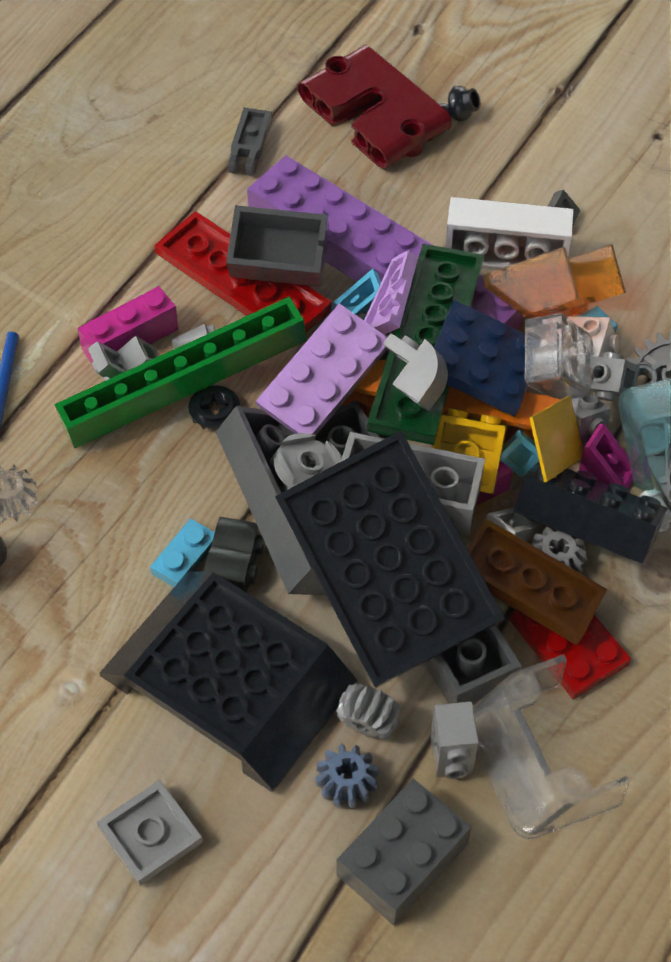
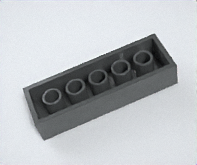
[216,406,326,595]

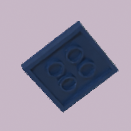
[434,300,542,416]

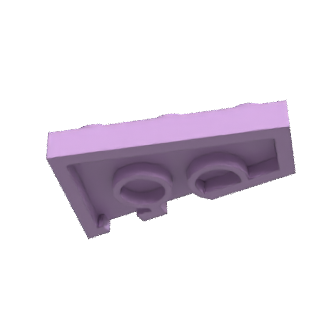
[364,250,418,335]

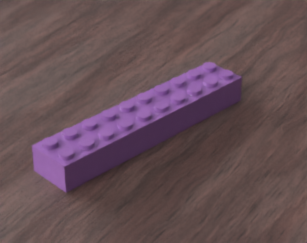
[247,155,526,330]

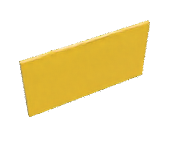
[529,395,583,482]

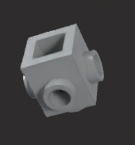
[584,352,640,401]
[571,393,611,444]

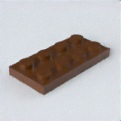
[466,518,607,645]

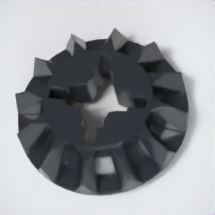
[188,385,240,431]

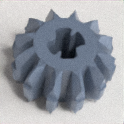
[316,743,378,809]

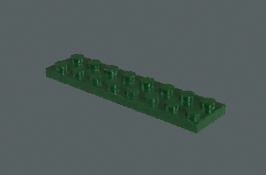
[367,244,484,445]

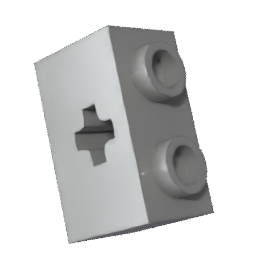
[430,702,478,779]

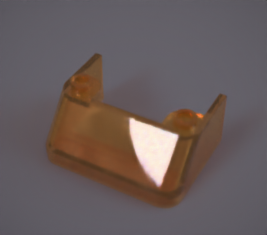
[482,245,626,321]

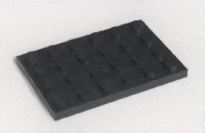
[275,430,505,689]

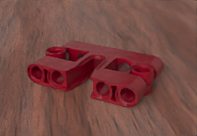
[297,45,452,169]

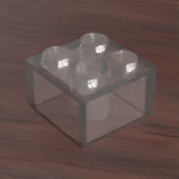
[525,313,594,399]

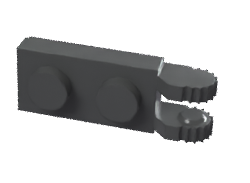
[228,107,272,176]

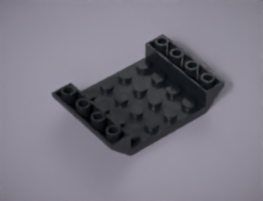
[99,572,357,793]

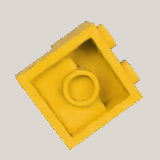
[432,408,507,494]

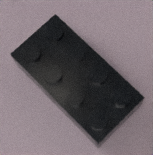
[513,461,668,564]

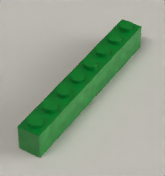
[54,296,306,449]

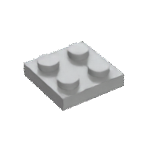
[96,780,203,887]

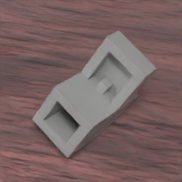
[383,333,448,411]
[88,336,159,381]

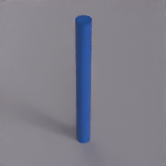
[0,332,19,429]

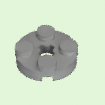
[273,433,342,489]

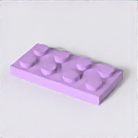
[256,303,388,435]

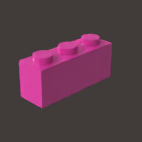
[78,286,179,363]

